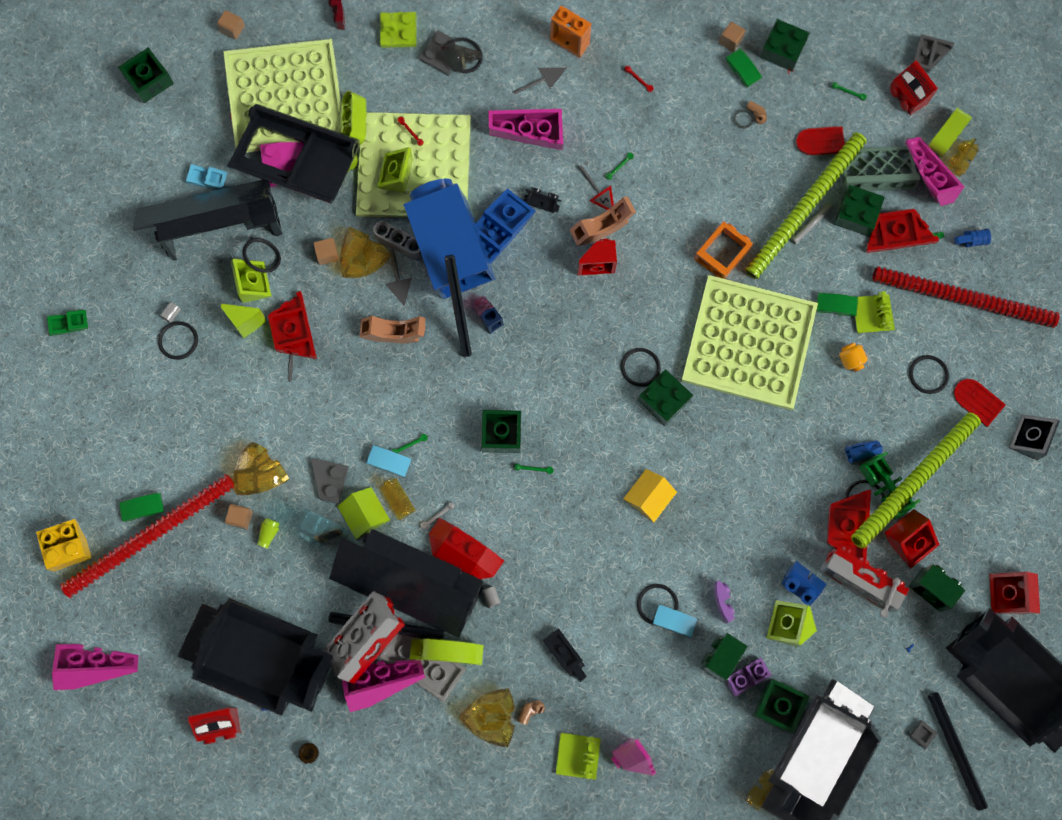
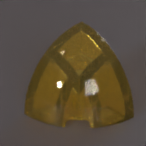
[340,227,391,278]
[233,442,289,495]
[459,688,515,747]

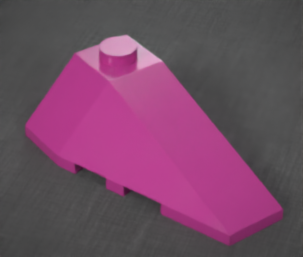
[905,137,964,206]
[260,142,304,187]
[52,644,139,690]
[342,660,425,712]
[611,738,656,776]

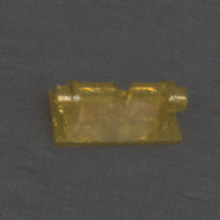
[948,138,979,176]
[380,478,416,521]
[745,768,774,811]

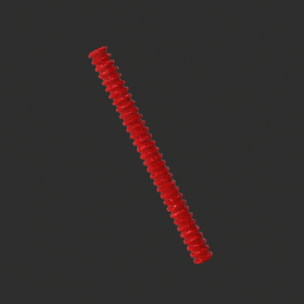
[872,266,1060,328]
[60,474,235,598]

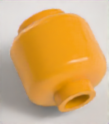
[839,342,868,372]

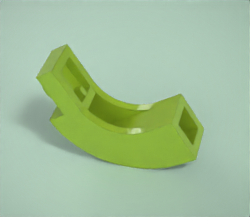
[410,639,484,665]

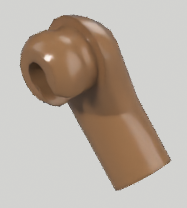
[746,100,767,124]
[518,700,545,725]

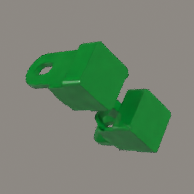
[859,451,921,520]

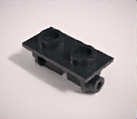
[523,187,562,213]

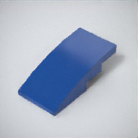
[476,188,536,264]

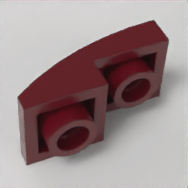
[328,0,345,30]

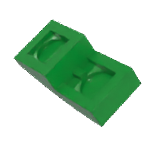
[725,48,762,88]
[816,293,859,316]
[47,310,88,336]
[119,493,164,522]

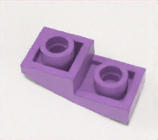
[714,580,735,624]
[726,658,771,697]

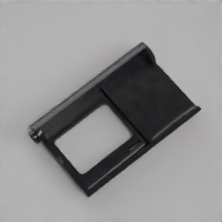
[227,104,360,204]

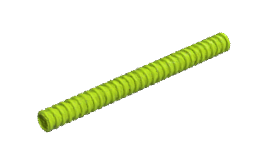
[745,132,867,279]
[851,412,981,548]

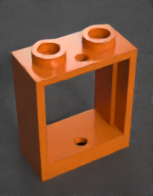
[550,5,592,58]
[694,221,753,279]

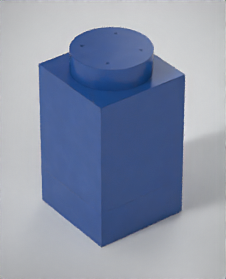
[404,178,496,299]

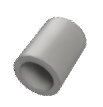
[160,302,181,323]
[482,587,501,608]

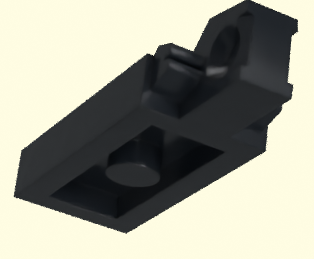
[543,628,587,682]

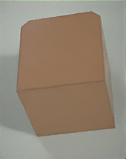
[217,10,245,40]
[719,22,745,52]
[313,238,339,265]
[225,504,253,530]

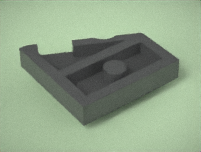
[419,30,453,76]
[913,34,954,73]
[311,458,349,504]

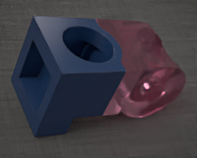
[471,295,504,334]

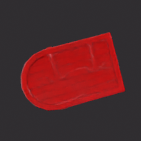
[796,126,845,155]
[954,379,1006,427]

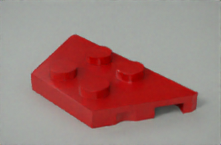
[866,209,939,253]
[268,291,317,359]
[827,489,871,560]

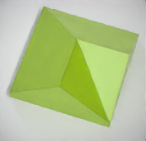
[766,600,817,647]

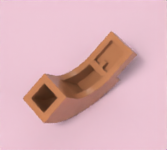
[569,197,636,246]
[359,316,426,344]

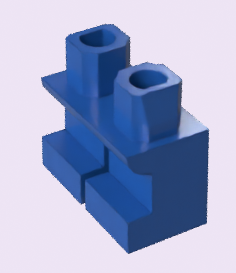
[781,561,826,606]

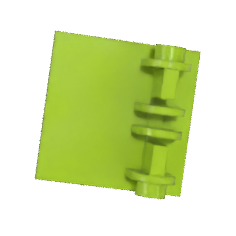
[855,291,895,333]
[556,733,601,780]

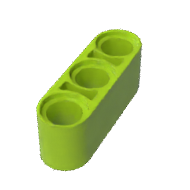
[341,91,366,145]
[928,107,972,157]

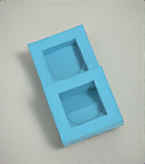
[186,164,227,190]
[366,445,411,477]
[653,605,697,638]

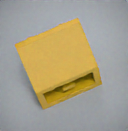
[36,519,92,572]

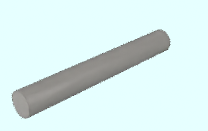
[791,202,833,245]

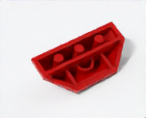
[429,518,504,580]

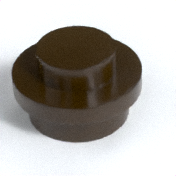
[298,743,319,764]

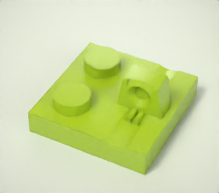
[380,12,417,48]

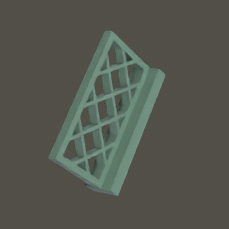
[842,146,920,192]

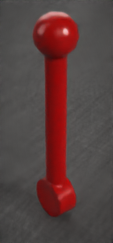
[624,65,654,92]
[397,116,424,146]

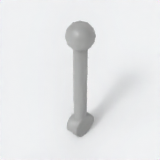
[420,502,455,530]
[880,578,901,618]

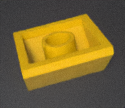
[623,469,677,522]

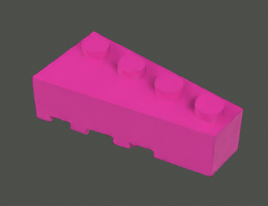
[488,109,563,150]

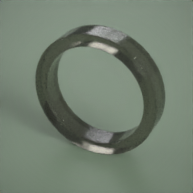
[733,109,754,129]

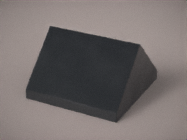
[1009,414,1060,460]

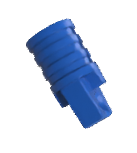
[954,228,991,248]
[845,440,883,463]

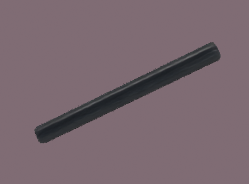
[444,254,472,357]
[328,612,445,640]
[928,692,988,811]

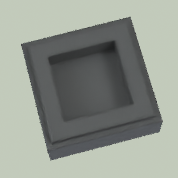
[909,720,938,749]

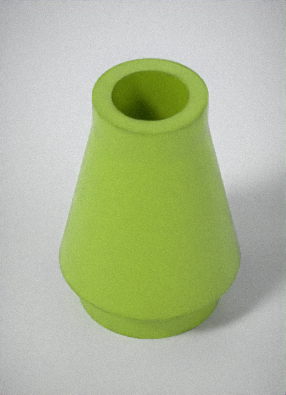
[257,518,280,548]

